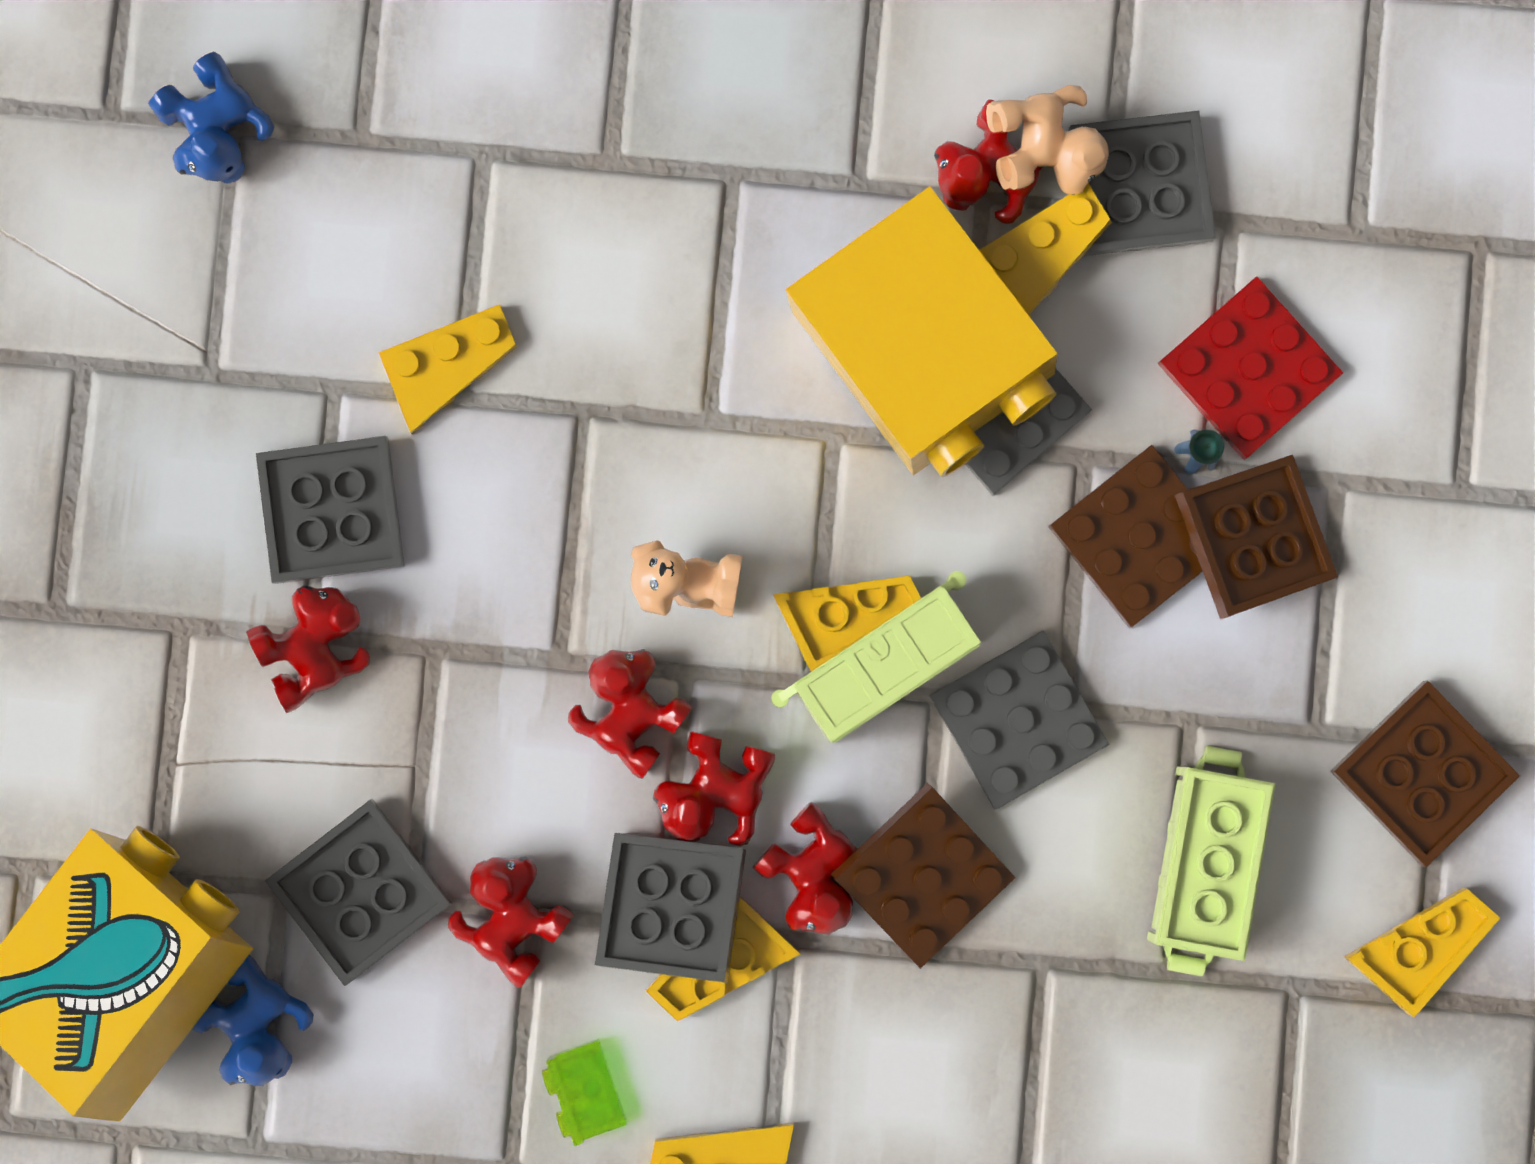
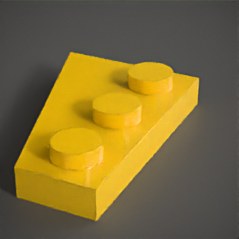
[979,183,1112,317]
[378,304,517,435]
[773,575,921,672]
[1344,887,1500,1017]
[646,896,801,1022]
[650,1122,794,1164]

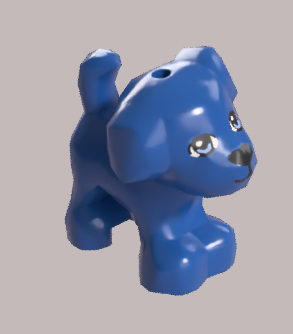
[148,51,274,184]
[191,955,314,1086]

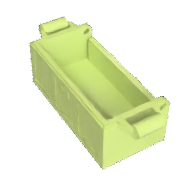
[771,571,981,743]
[1147,745,1275,977]

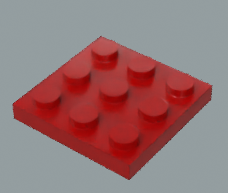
[1157,276,1343,460]

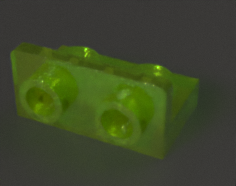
[542,1039,627,1146]

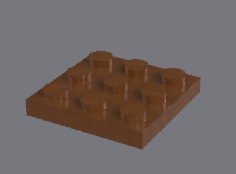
[1048,445,1203,628]
[1175,454,1338,620]
[1330,680,1520,868]
[831,783,1016,969]

